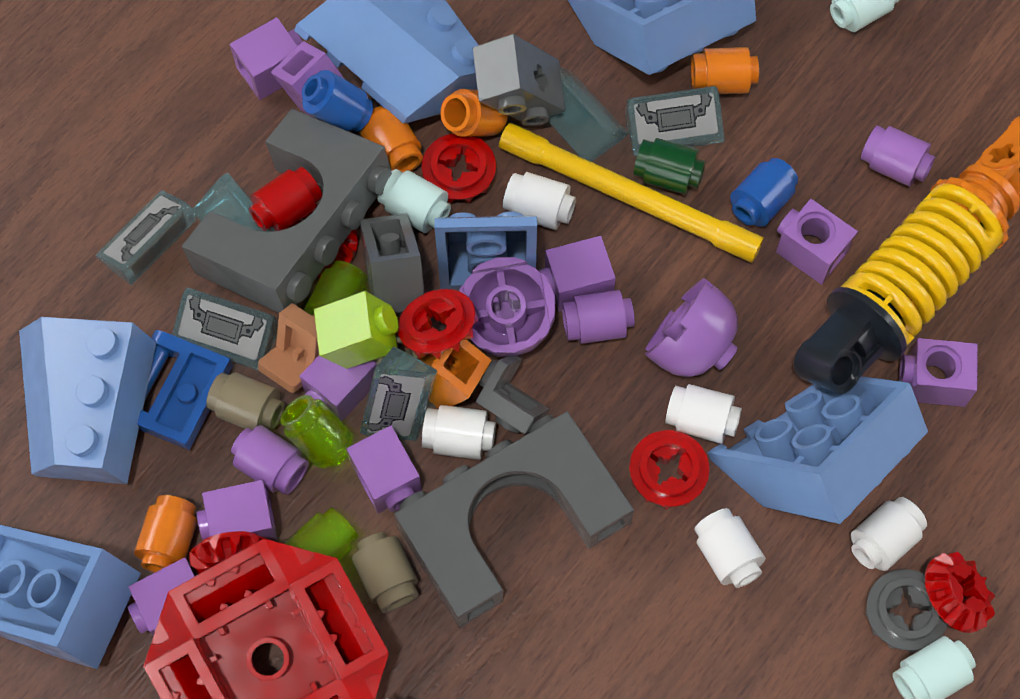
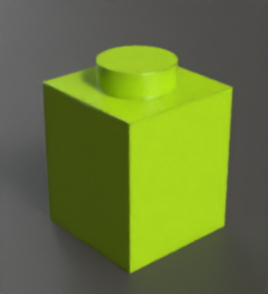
[314,291,398,369]

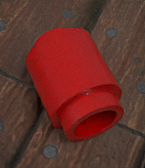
[248,167,322,232]

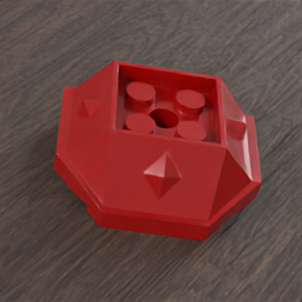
[143,539,389,699]

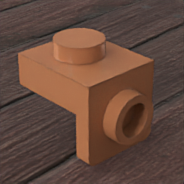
[258,303,319,393]

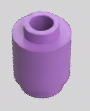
[861,125,935,187]
[562,290,635,344]
[231,425,309,495]

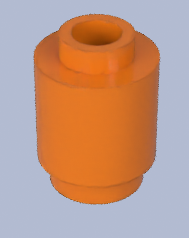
[691,47,759,95]
[440,89,508,136]
[359,106,423,172]
[134,495,198,573]

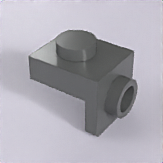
[476,356,550,434]

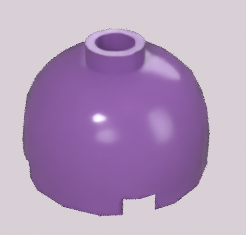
[459,257,555,357]
[645,278,738,377]

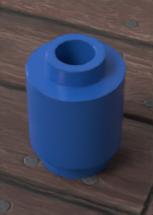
[302,70,373,132]
[730,158,798,227]

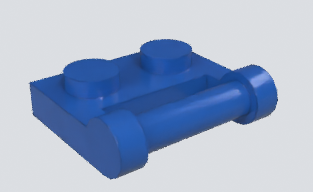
[137,330,233,450]

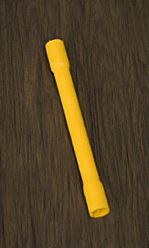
[499,123,764,263]

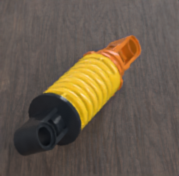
[794,116,1020,394]

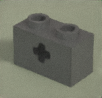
[473,34,566,126]
[360,214,424,316]

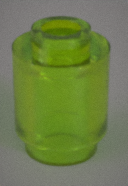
[304,261,368,316]
[280,395,353,468]
[284,507,359,561]

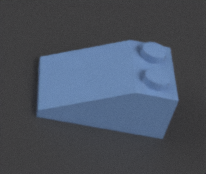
[434,212,537,289]
[0,525,141,669]

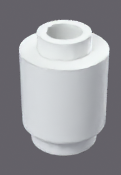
[503,172,576,230]
[665,384,742,444]
[422,405,496,460]
[851,497,927,571]
[694,508,766,588]

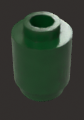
[633,138,706,195]

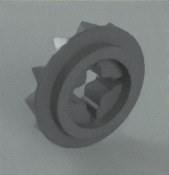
[865,569,948,653]

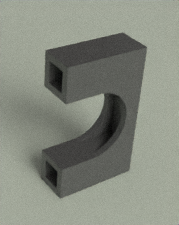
[182,109,392,313]
[394,411,634,629]

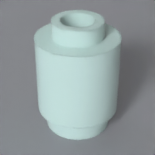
[830,0,899,32]
[377,169,451,233]
[893,636,976,699]

